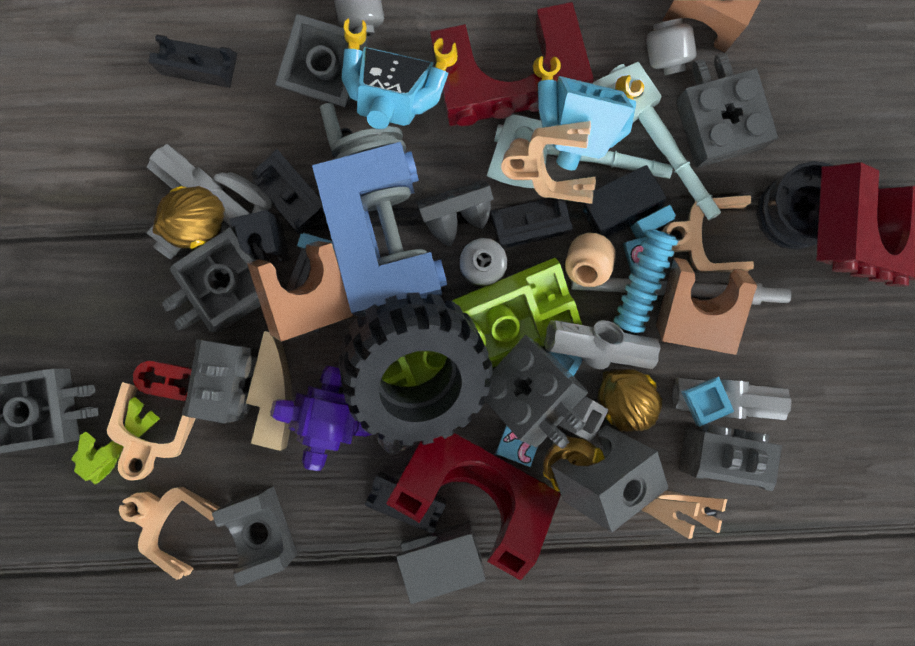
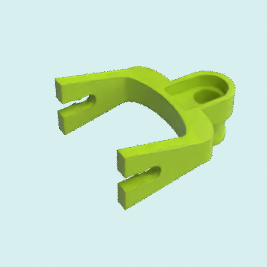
[71,397,160,484]

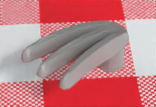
[213,172,272,213]

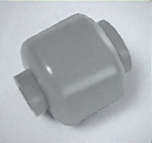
[334,0,384,37]
[646,18,697,75]
[460,238,507,287]

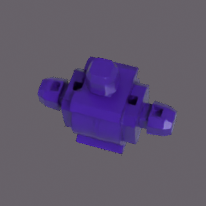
[270,365,372,471]

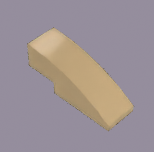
[246,331,292,451]

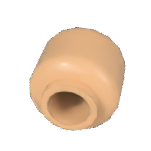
[565,233,616,287]

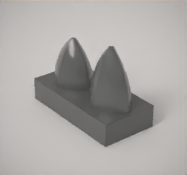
[417,180,494,247]

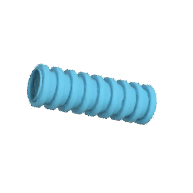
[613,229,678,333]

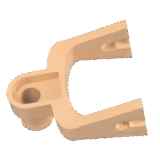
[501,121,596,204]
[661,195,754,273]
[107,382,196,480]
[119,487,221,580]
[642,491,727,539]

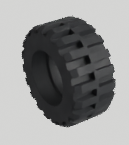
[339,292,493,446]

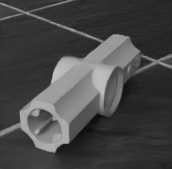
[147,144,250,232]
[544,320,661,369]
[672,378,791,420]

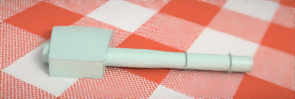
[593,62,721,220]
[487,114,673,188]

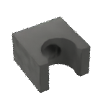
[551,425,668,533]
[212,486,298,587]
[396,521,486,604]

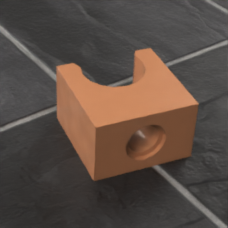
[662,0,761,53]
[247,241,353,342]
[656,258,757,355]

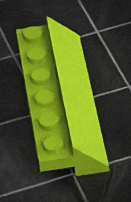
[381,258,582,387]

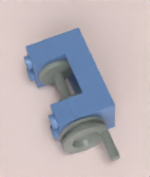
[312,103,447,318]

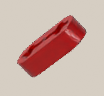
[133,361,192,401]

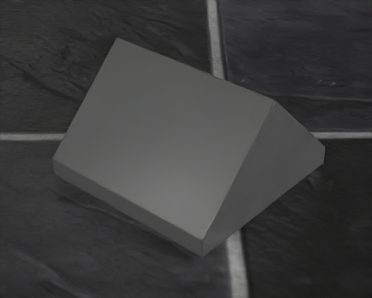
[275,14,368,108]

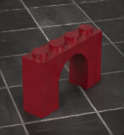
[430,2,593,126]
[816,162,915,287]
[386,433,561,581]

